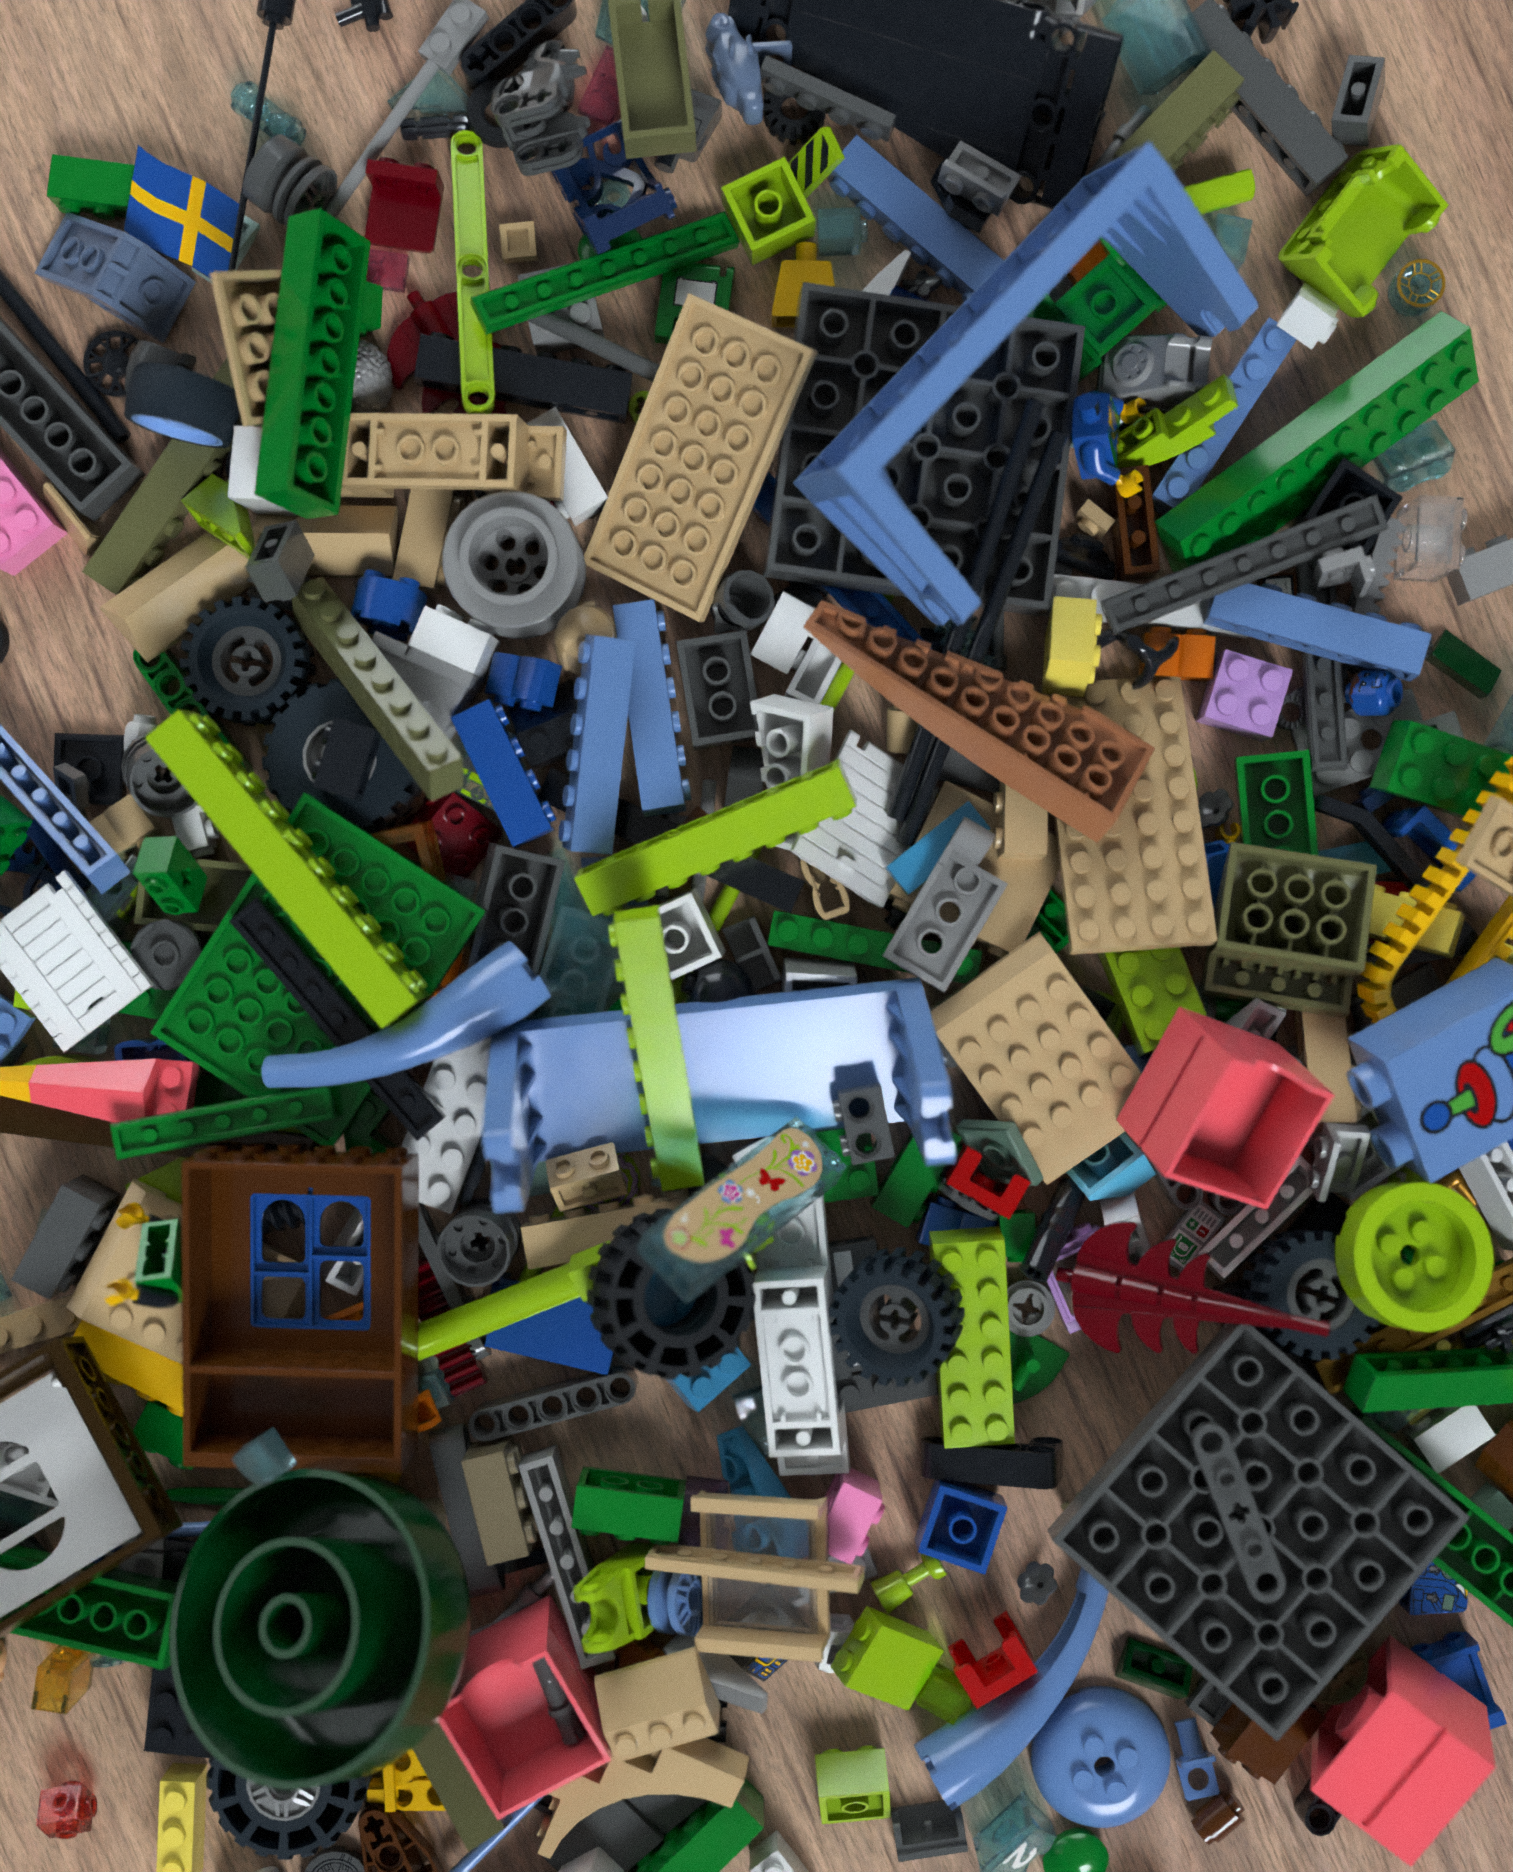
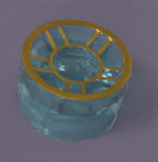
[1388,259,1446,316]

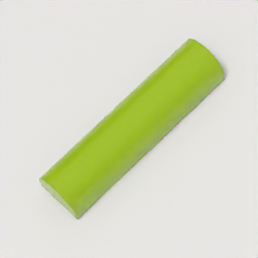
[1183,168,1255,215]

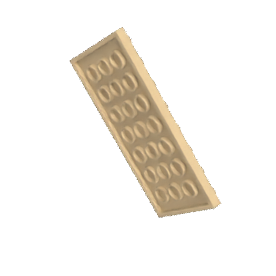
[584,293,818,622]
[1039,676,1218,955]

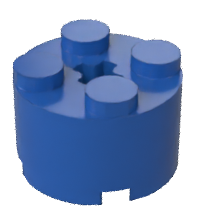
[350,570,428,641]

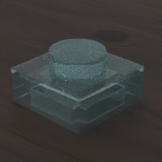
[418,1368,455,1409]

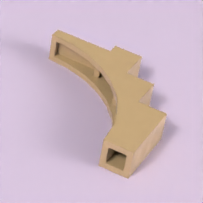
[536,1737,750,1859]

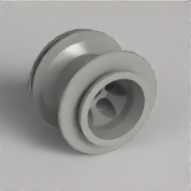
[442,491,586,639]

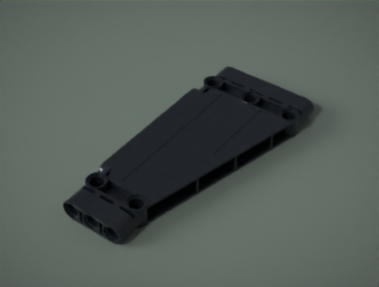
[728,0,1124,209]

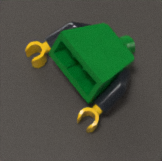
[105,1202,182,1308]

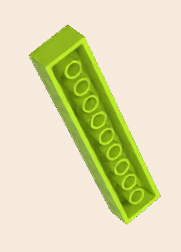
[145,710,430,1028]

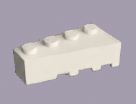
[750,694,834,850]

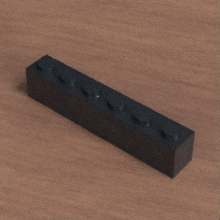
[414,332,633,424]

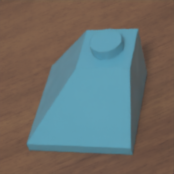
[1066,1132,1156,1201]

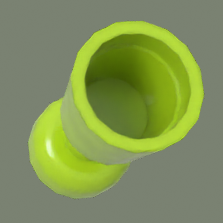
[871,1554,947,1614]

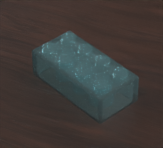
[525,902,620,1020]

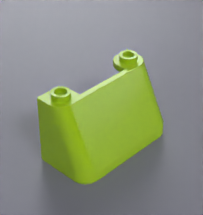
[1278,144,1448,318]

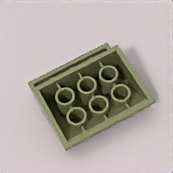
[1200,842,1377,1018]

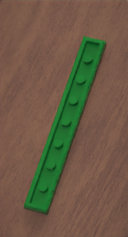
[470,211,740,335]

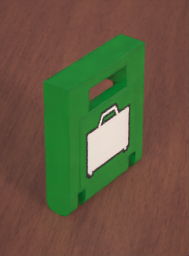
[654,262,735,344]

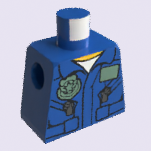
[1399,1562,1470,1615]

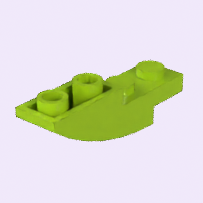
[1118,374,1238,468]

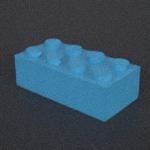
[644,1261,751,1412]

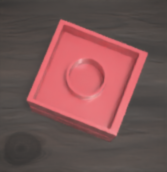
[1116,1006,1334,1210]
[438,1595,611,1820]
[1310,1635,1496,1867]

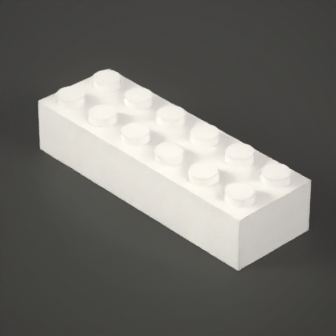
[401,1014,532,1214]

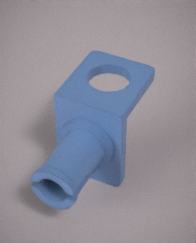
[1174,1717,1220,1801]

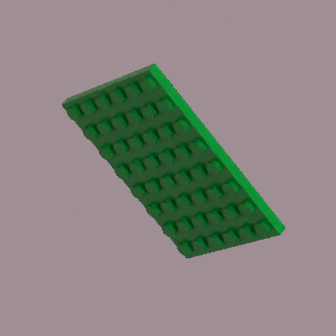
[150,793,487,1146]

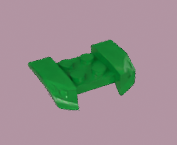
[1027,237,1168,383]

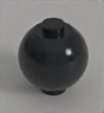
[681,959,760,1003]

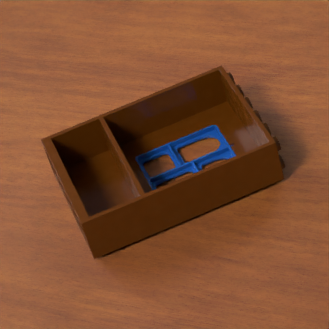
[182,1143,419,1474]

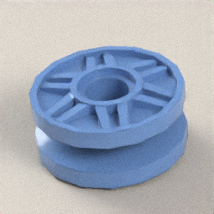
[647,1570,703,1637]

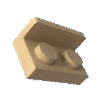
[545,1142,628,1212]

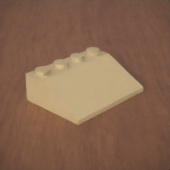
[210,270,282,427]

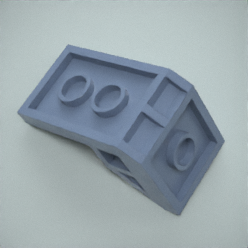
[34,212,196,343]

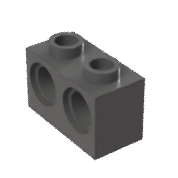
[832,1082,895,1165]

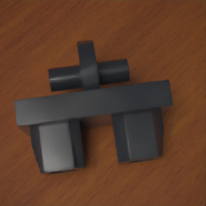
[1460,1303,1513,1354]

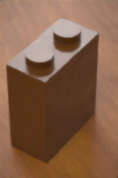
[1210,1702,1326,1785]

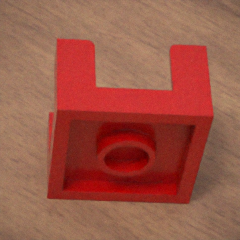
[945,1141,1031,1219]
[948,1610,1038,1709]

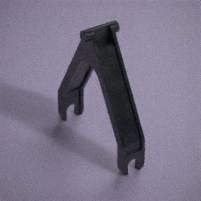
[1313,794,1479,966]

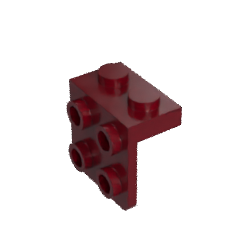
[365,157,444,254]
[398,791,502,883]

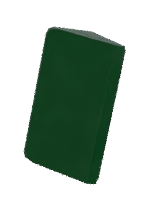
[1426,630,1502,699]
[1115,1637,1193,1699]

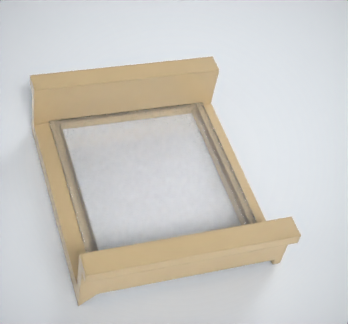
[690,1490,831,1663]

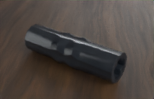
[1020,1178,1086,1282]

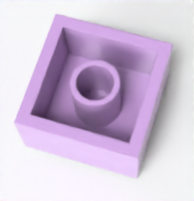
[1195,649,1293,742]

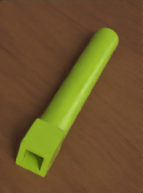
[418,1240,610,1361]

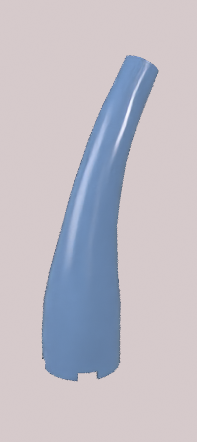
[262,941,551,1088]
[914,1567,1109,1811]

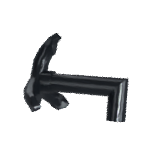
[1096,628,1180,690]

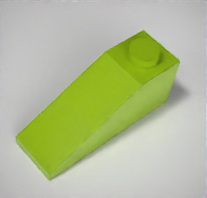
[181,473,256,559]

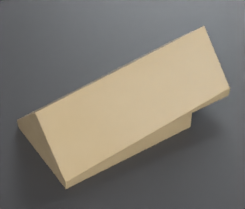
[252,505,398,578]
[100,531,255,662]

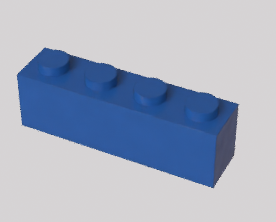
[450,699,557,848]

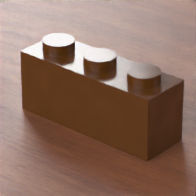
[1106,465,1161,582]

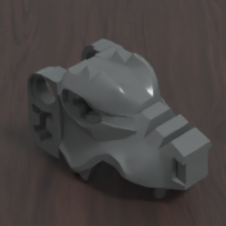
[490,40,591,176]

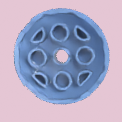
[1031,1686,1171,1828]

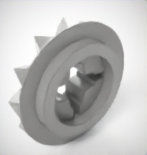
[1007,1280,1055,1337]

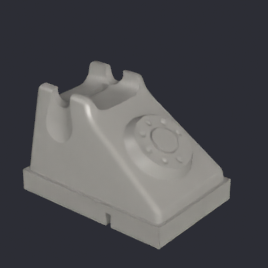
[1096,333,1213,414]
[372,631,485,739]

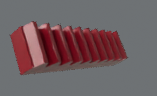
[418,1256,489,1397]

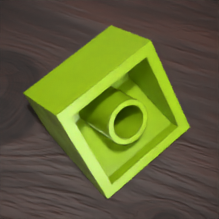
[815,1745,891,1824]

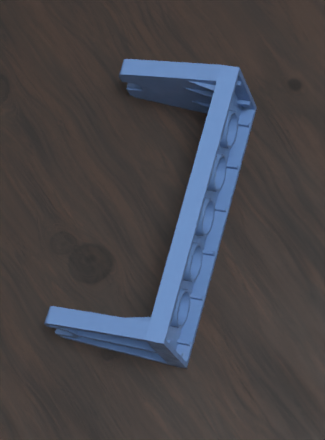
[793,141,1258,625]
[482,977,955,1214]

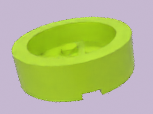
[1335,1182,1494,1332]

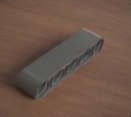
[468,1365,638,1442]
[429,1423,505,1598]

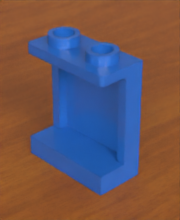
[1381,806,1477,892]
[1410,1631,1507,1730]

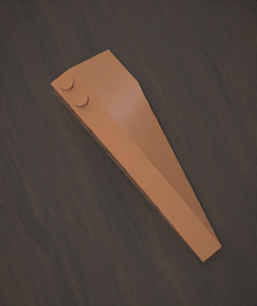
[804,600,1155,843]

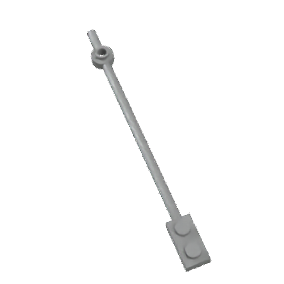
[324,0,489,218]

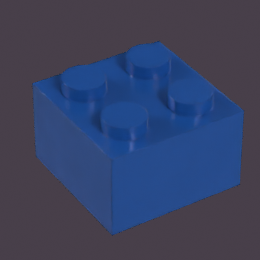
[915,1479,1008,1575]

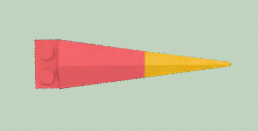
[0,1058,200,1122]

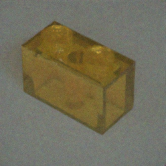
[31,1645,96,1714]

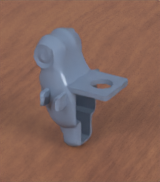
[705,13,792,125]

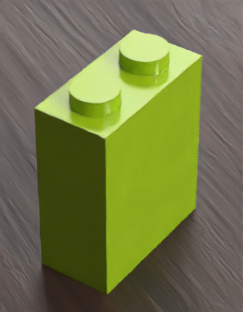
[830,1606,944,1711]

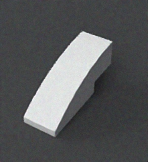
[785,638,842,704]

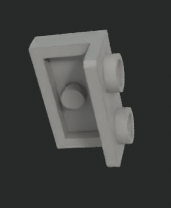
[937,140,1021,217]
[1311,546,1376,600]
[1306,1122,1371,1202]

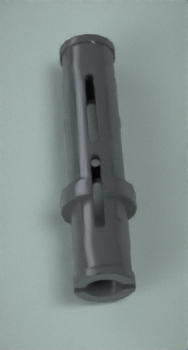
[532,1657,585,1745]

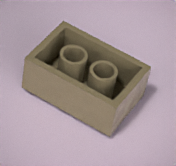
[461,1435,538,1566]

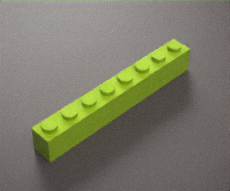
[574,759,857,917]
[608,905,705,1192]

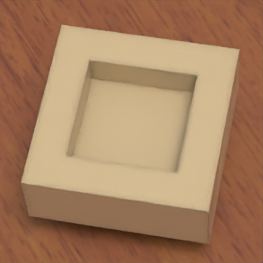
[499,221,539,264]
[1074,499,1116,538]

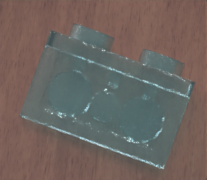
[1373,420,1456,492]

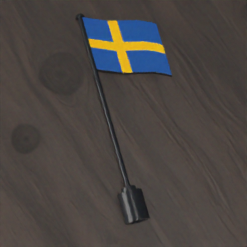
[124,0,296,279]

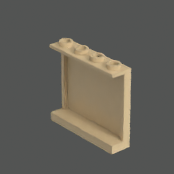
[888,781,1060,960]

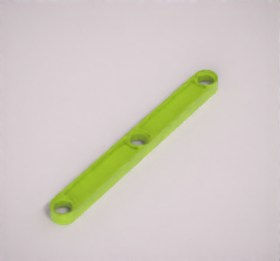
[451,130,495,414]

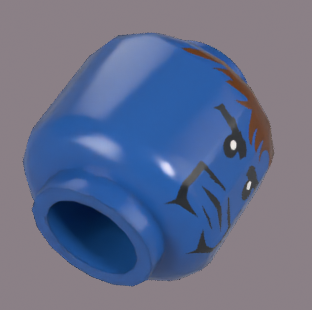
[1345,670,1403,716]

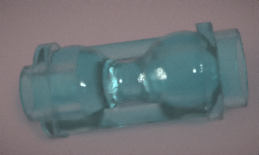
[231,81,306,146]

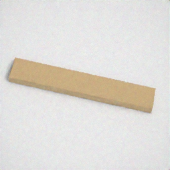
[645,1544,865,1594]

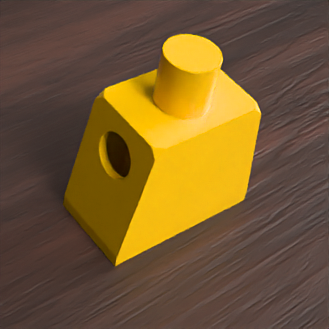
[772,242,835,328]

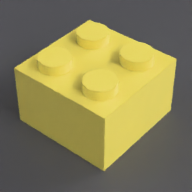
[1042,596,1102,697]

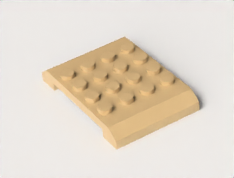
[930,932,1142,1185]
[66,1179,323,1364]

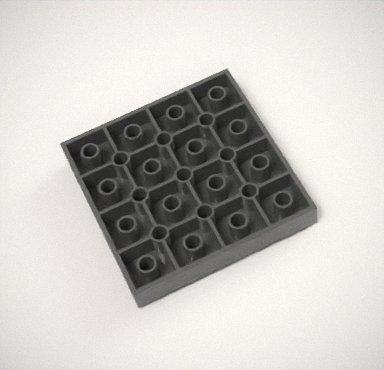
[763,282,1085,616]
[1047,1323,1470,1741]

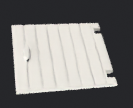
[790,729,939,908]
[0,870,154,1052]

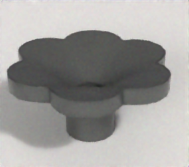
[1198,789,1234,829]
[1017,1561,1057,1606]

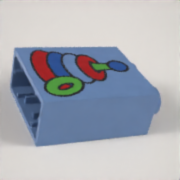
[1347,958,1513,1184]

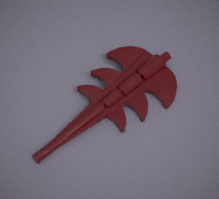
[387,290,556,508]
[1056,1221,1331,1354]

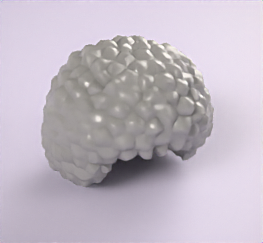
[351,340,393,413]

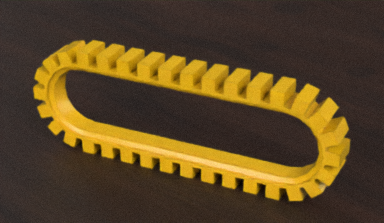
[1357,756,1513,1023]

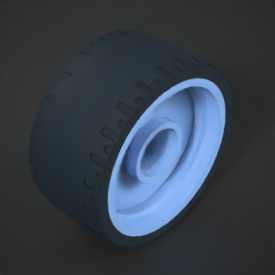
[124,362,240,448]

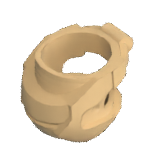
[554,601,617,675]

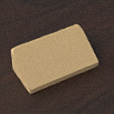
[43,482,105,556]

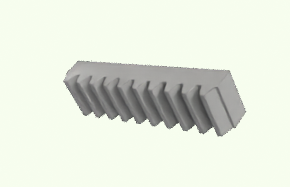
[1348,517,1407,615]

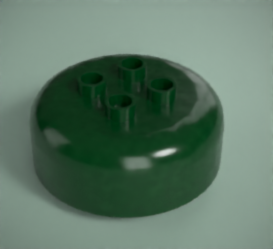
[170,1469,471,1790]

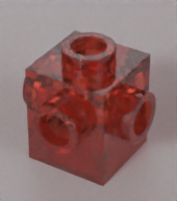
[36,1781,98,1839]

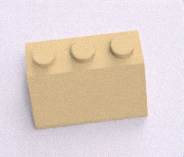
[594,1646,721,1763]

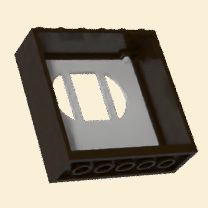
[0,1336,184,1638]

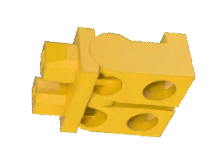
[367,1749,446,1812]

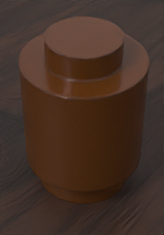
[1191,1790,1245,1845]

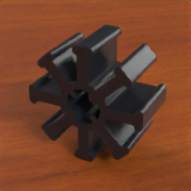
[1223,0,1299,44]

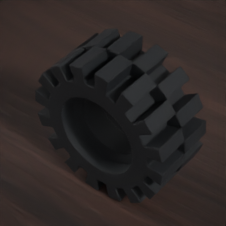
[763,72,826,145]

